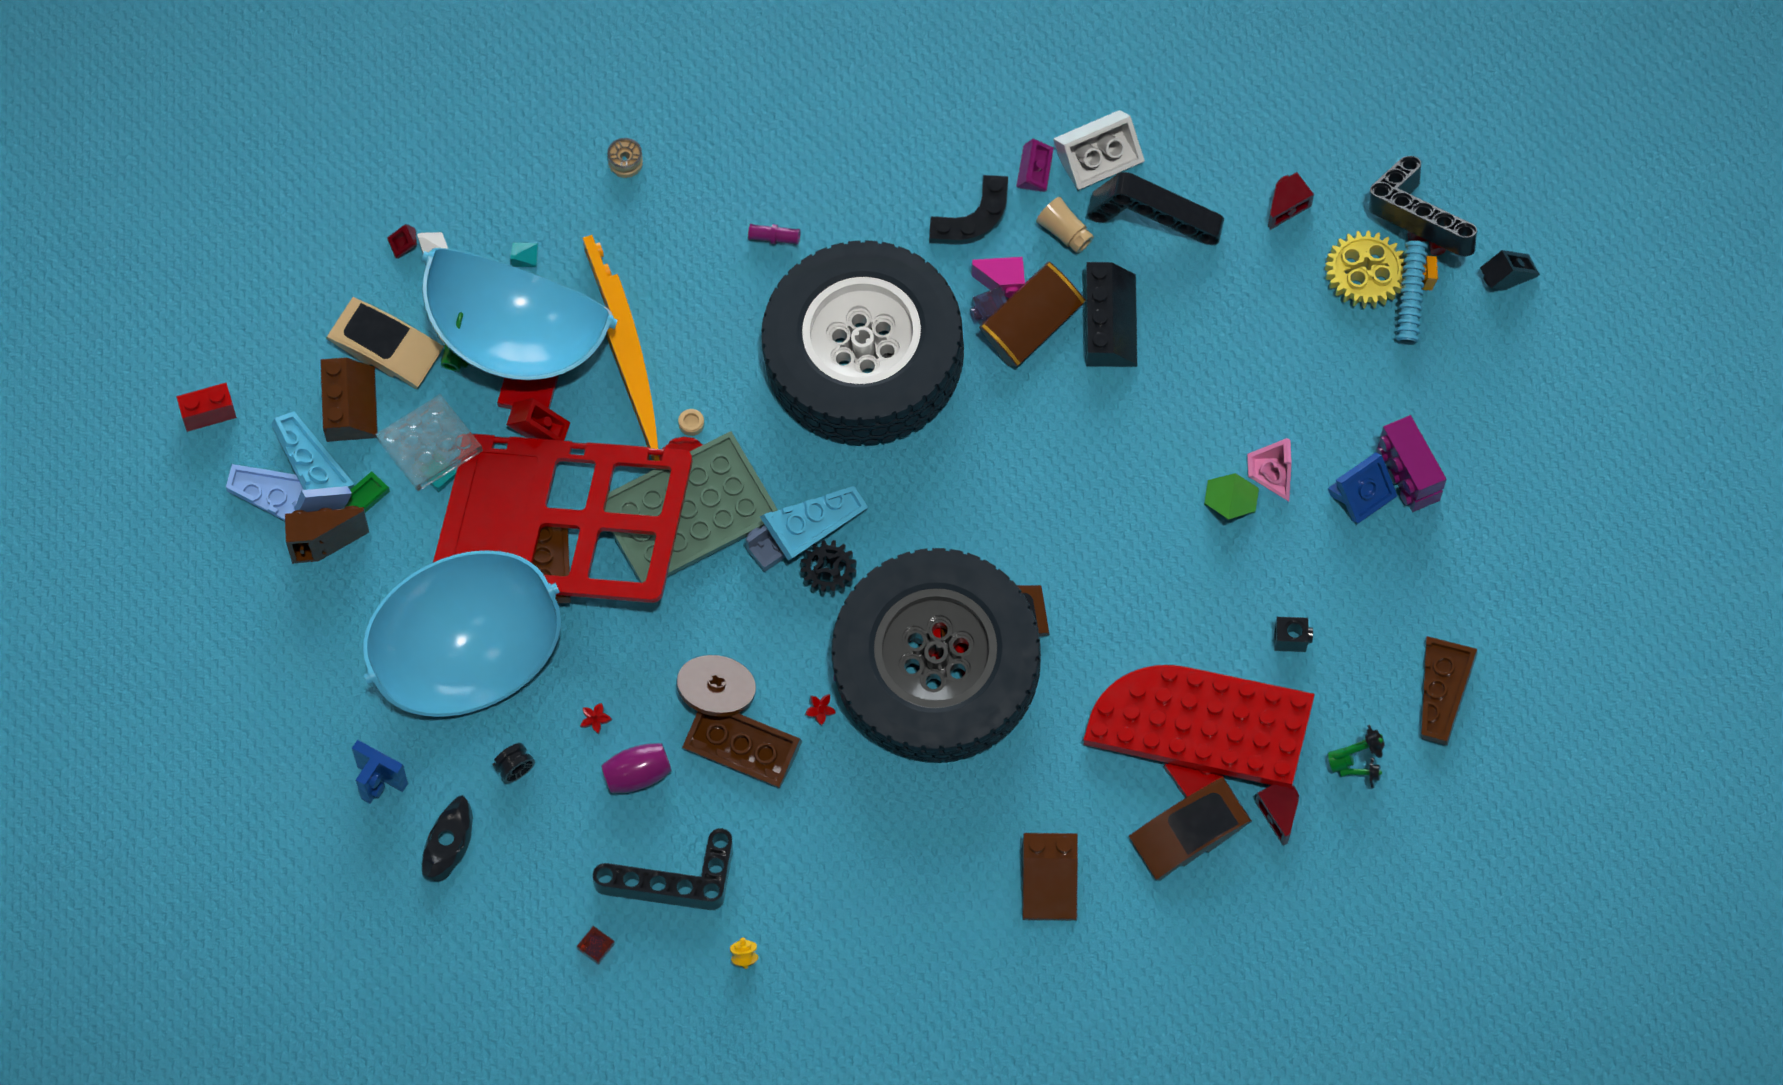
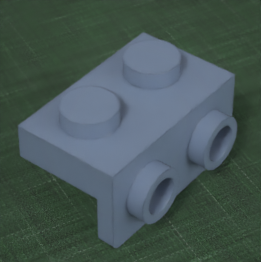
[745,525,786,572]

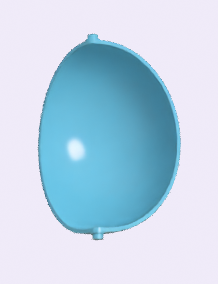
[421,248,618,380]
[363,550,561,717]

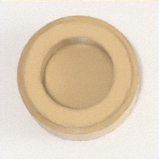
[678,409,704,436]

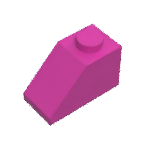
[971,257,1025,298]

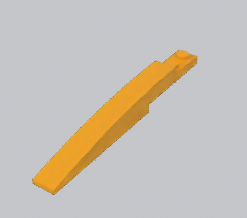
[583,235,659,461]

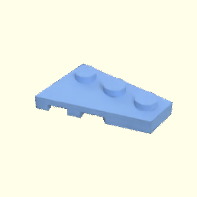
[226,464,304,521]

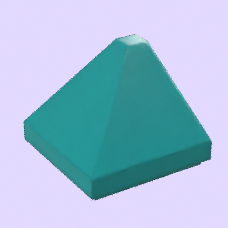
[510,243,538,267]

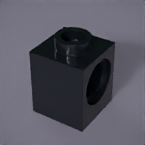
[1274,617,1313,652]

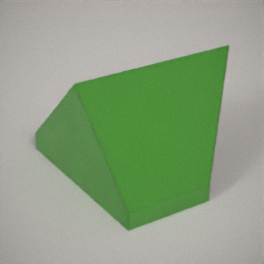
[1204,473,1259,520]

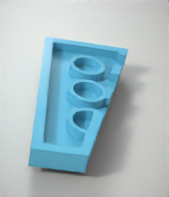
[271,412,354,490]
[760,486,868,560]

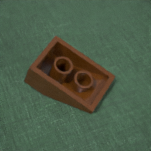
[1022,833,1078,921]

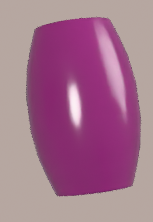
[601,743,672,793]

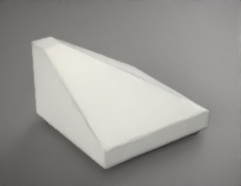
[417,232,448,253]

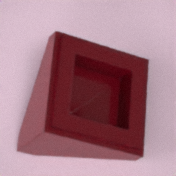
[387,224,417,259]

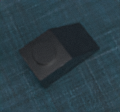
[1480,250,1540,290]

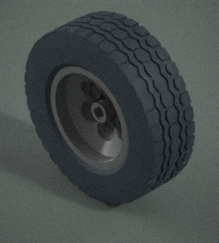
[832,548,1041,762]

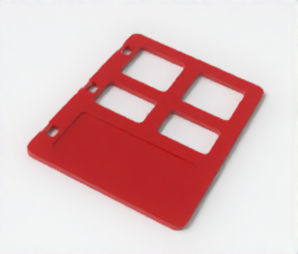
[433,434,693,603]

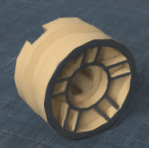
[607,138,643,178]

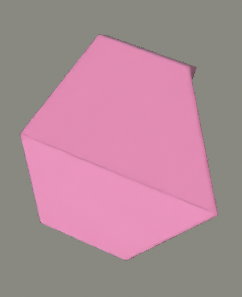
[1247,438,1292,502]

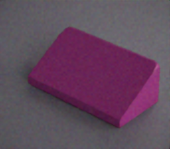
[1016,138,1054,192]

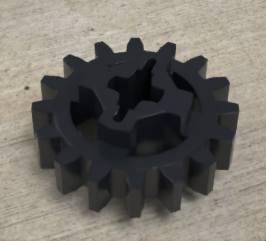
[800,540,856,596]

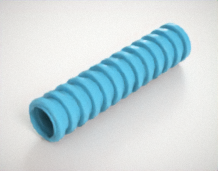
[1396,241,1428,344]

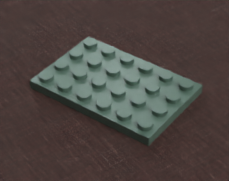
[605,431,778,583]

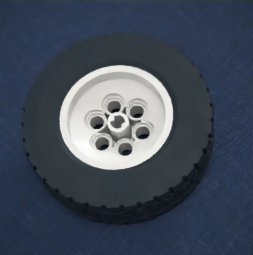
[761,240,964,445]

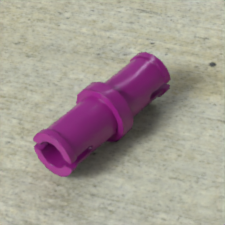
[748,224,801,245]

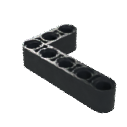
[1369,156,1477,256]
[1087,172,1224,245]
[593,828,733,910]

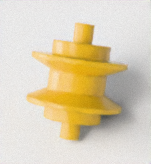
[730,938,758,969]

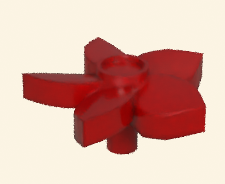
[805,694,836,725]
[580,703,612,734]

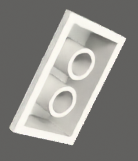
[1053,110,1145,190]

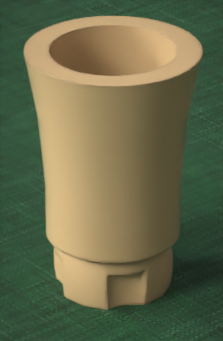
[1036,197,1094,253]

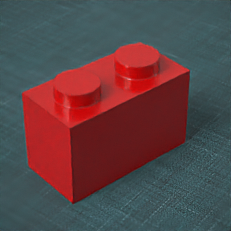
[176,383,237,432]

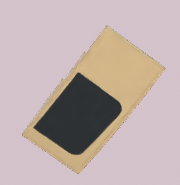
[326,297,444,389]

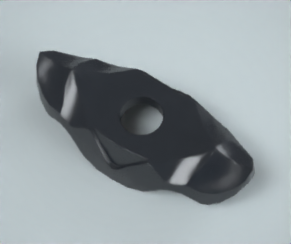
[422,795,473,881]

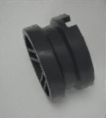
[492,743,535,783]

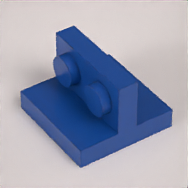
[1328,452,1397,524]
[352,740,408,804]

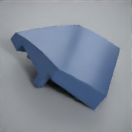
[292,486,352,512]

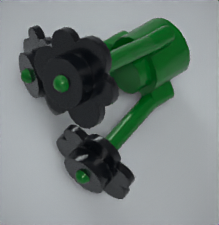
[1328,725,1384,788]

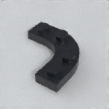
[929,175,1008,245]

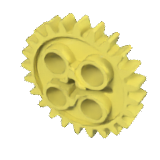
[1325,231,1406,308]

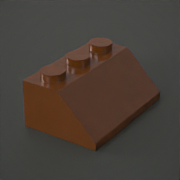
[320,357,378,442]

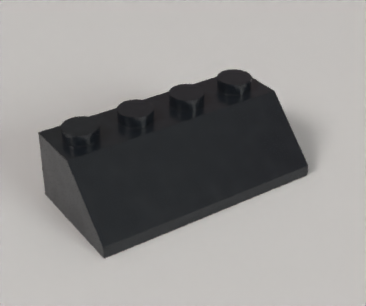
[1085,262,1137,367]

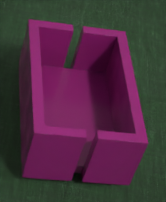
[1376,415,1447,512]

